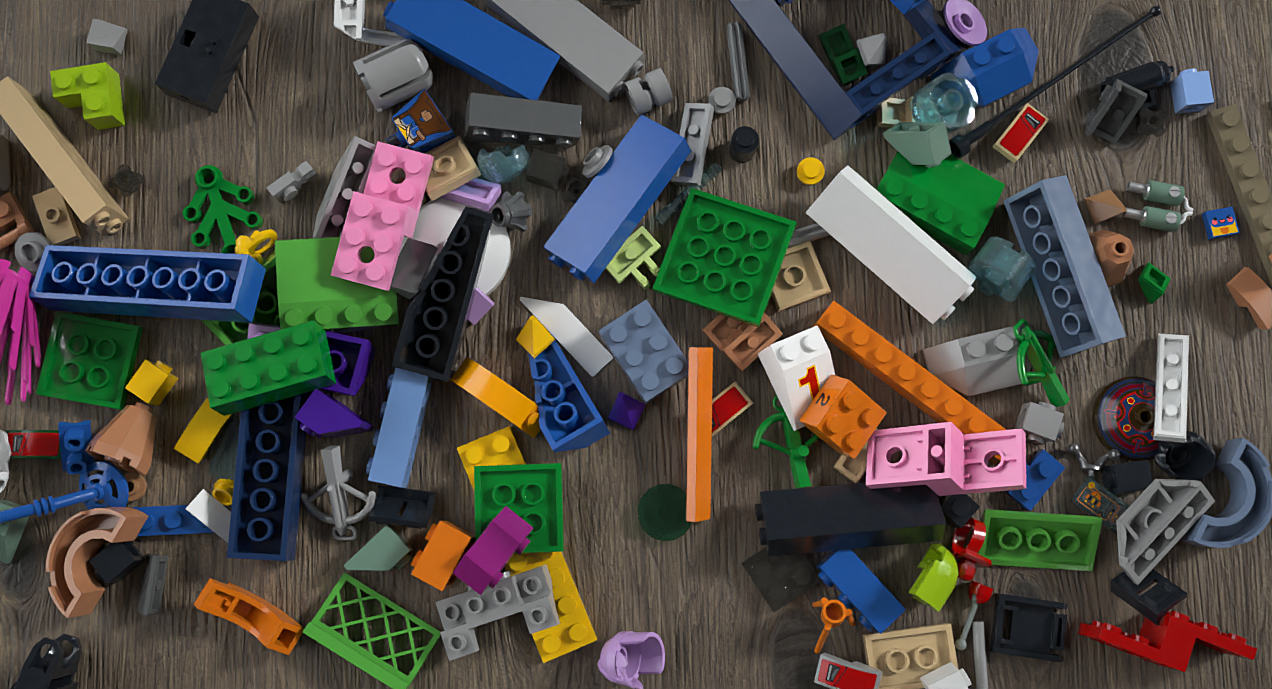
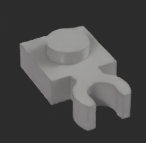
[266,161,317,203]

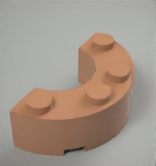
[46,507,148,618]

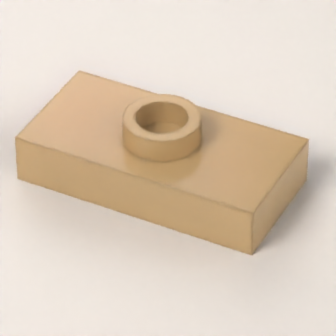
[32,187,81,246]

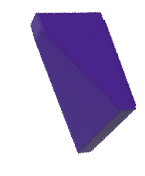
[608,391,645,430]

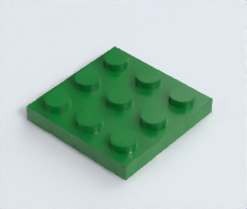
[36,311,143,410]
[474,463,564,553]

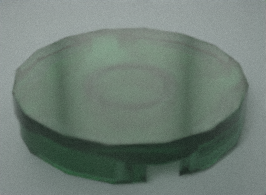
[637,484,692,541]

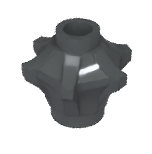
[490,192,532,232]

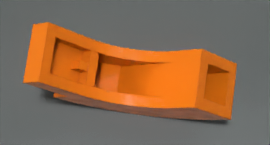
[194,578,304,655]

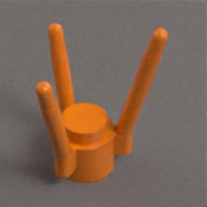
[812,597,856,654]

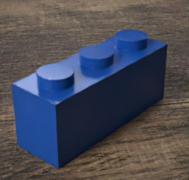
[816,549,906,634]

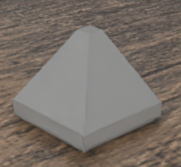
[856,33,887,66]

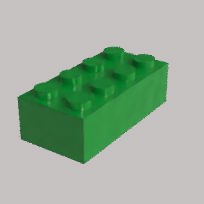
[201,320,336,416]

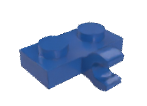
[1005,449,1065,511]

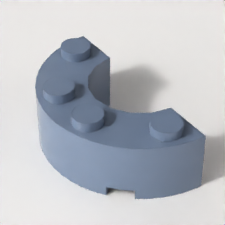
[1179,438,1272,548]

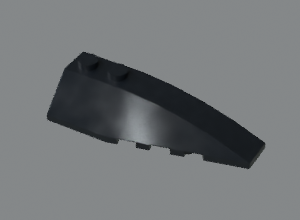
[392,206,494,382]

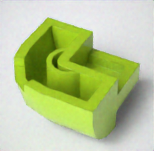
[908,543,958,613]

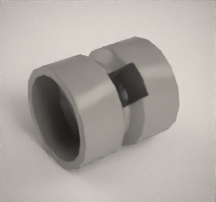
[624,68,673,116]

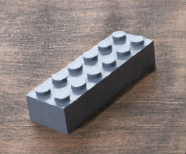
[1003,175,1126,358]

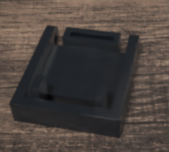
[990,593,1068,662]

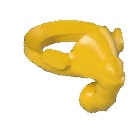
[235,229,278,265]

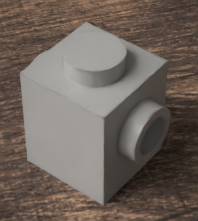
[1015,402,1064,445]

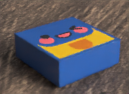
[1202,206,1239,240]

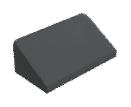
[390,238,438,300]
[138,553,168,616]

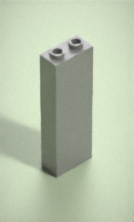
[484,0,644,102]

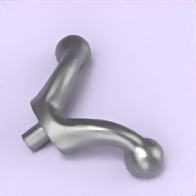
[1067,443,1121,478]

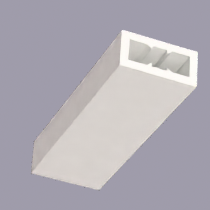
[806,165,976,324]

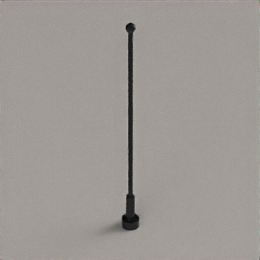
[949,6,1161,159]

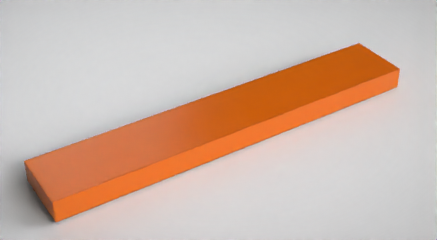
[686,347,713,522]

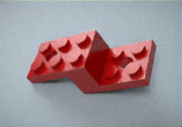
[1077,611,1257,672]

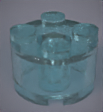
[909,73,978,135]
[967,237,1036,302]

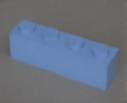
[366,368,433,488]

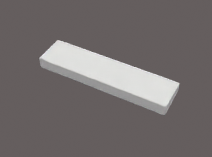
[1153,334,1189,443]

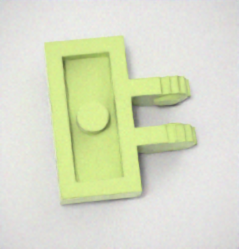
[605,226,661,290]

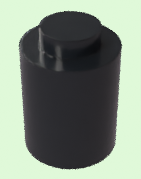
[729,126,759,163]

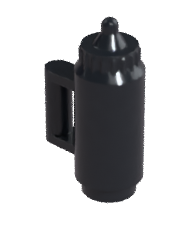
[1100,61,1175,117]

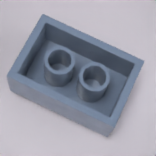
[599,300,689,405]

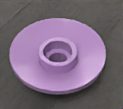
[944,0,987,46]

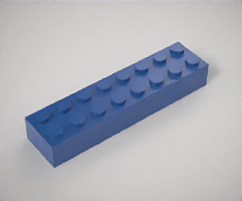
[29,245,266,323]

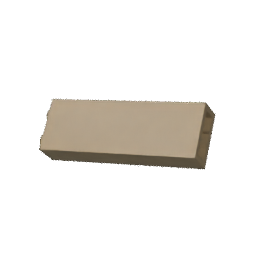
[0,76,129,236]

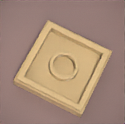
[425,136,481,201]
[771,241,831,312]

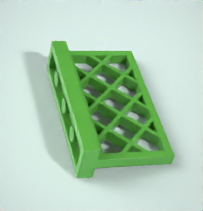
[303,572,441,689]

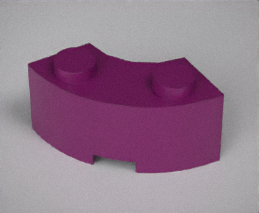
[453,506,533,595]

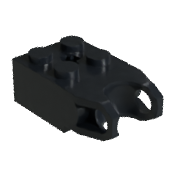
[11,633,81,689]

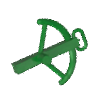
[1013,319,1070,407]
[752,396,819,489]

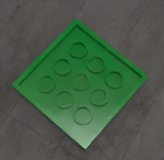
[652,188,797,327]

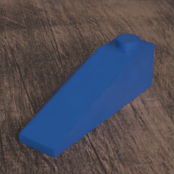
[528,334,610,452]

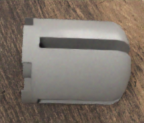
[353,39,433,112]

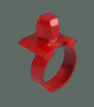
[949,517,992,581]

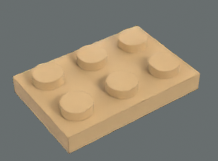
[862,623,958,689]

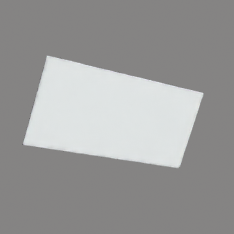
[186,489,231,543]

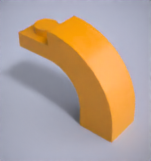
[450,357,541,438]

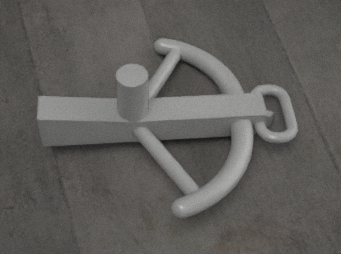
[300,446,376,541]

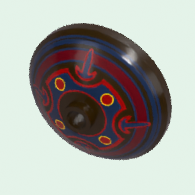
[1092,377,1160,461]

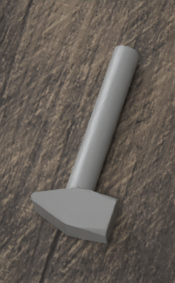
[972,621,988,689]

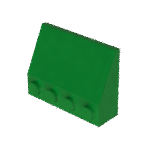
[876,151,1005,255]

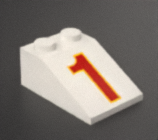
[758,325,835,431]

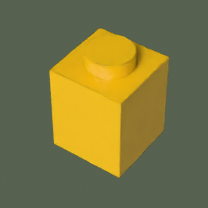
[125,359,179,406]

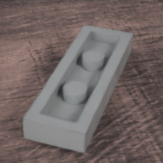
[671,103,714,186]

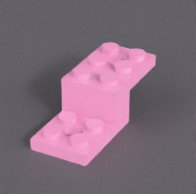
[331,141,434,291]
[866,422,1026,496]

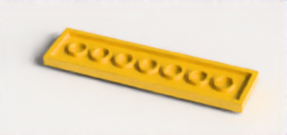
[457,426,597,663]

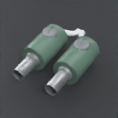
[1122,180,1193,233]

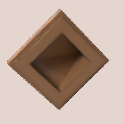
[1084,189,1127,224]

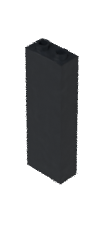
[755,482,946,557]

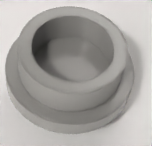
[708,87,736,114]

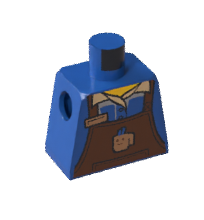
[385,89,456,154]

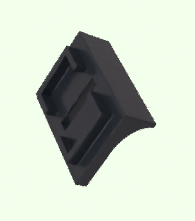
[369,485,436,529]
[1111,569,1187,626]

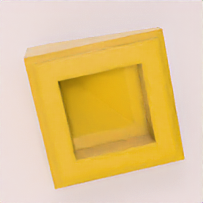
[516,315,555,359]

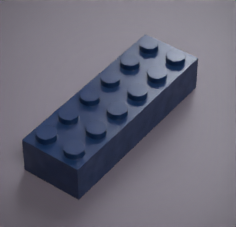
[227,392,310,561]

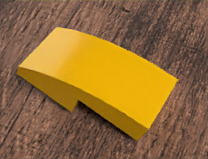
[174,398,232,464]

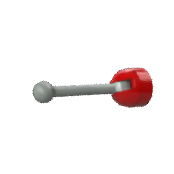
[955,580,993,650]

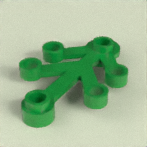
[182,165,263,254]

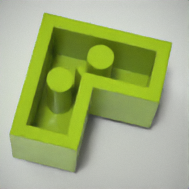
[50,62,125,130]

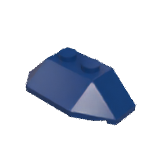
[930,28,1039,108]

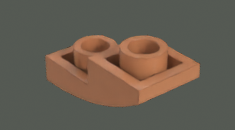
[1226,267,1272,330]

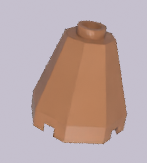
[1088,230,1134,287]
[85,402,157,476]

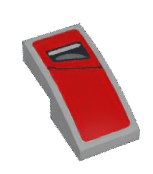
[814,653,883,689]

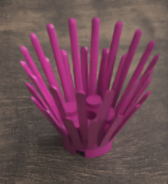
[0,259,41,405]

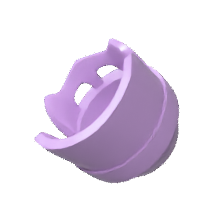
[597,631,665,689]

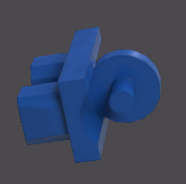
[58,420,94,475]

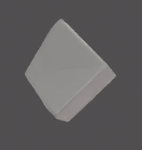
[87,19,127,55]

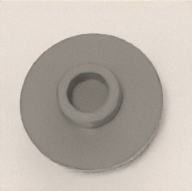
[582,145,613,178]
[15,232,51,271]

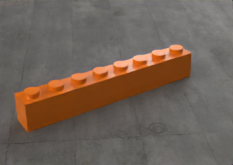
[813,300,1006,465]

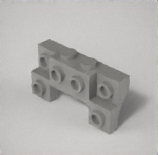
[435,564,560,661]

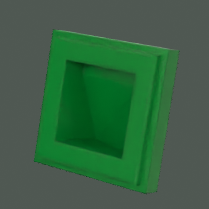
[1138,262,1171,304]

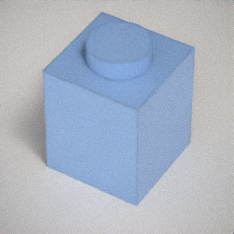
[1170,69,1214,114]

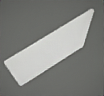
[520,297,613,377]

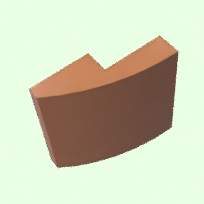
[701,313,783,372]

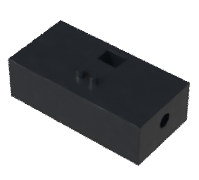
[155,0,259,114]

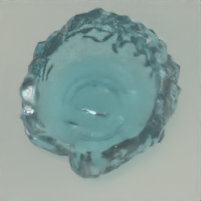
[477,145,531,184]

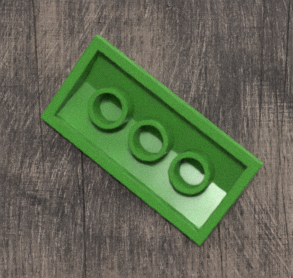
[977,509,1102,571]

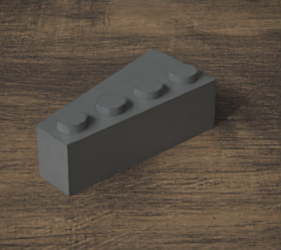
[463,93,582,148]

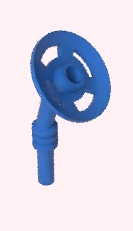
[0,461,129,523]

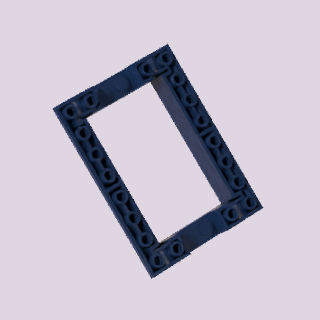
[728,0,966,140]

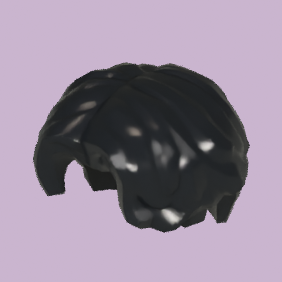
[1154,431,1216,481]

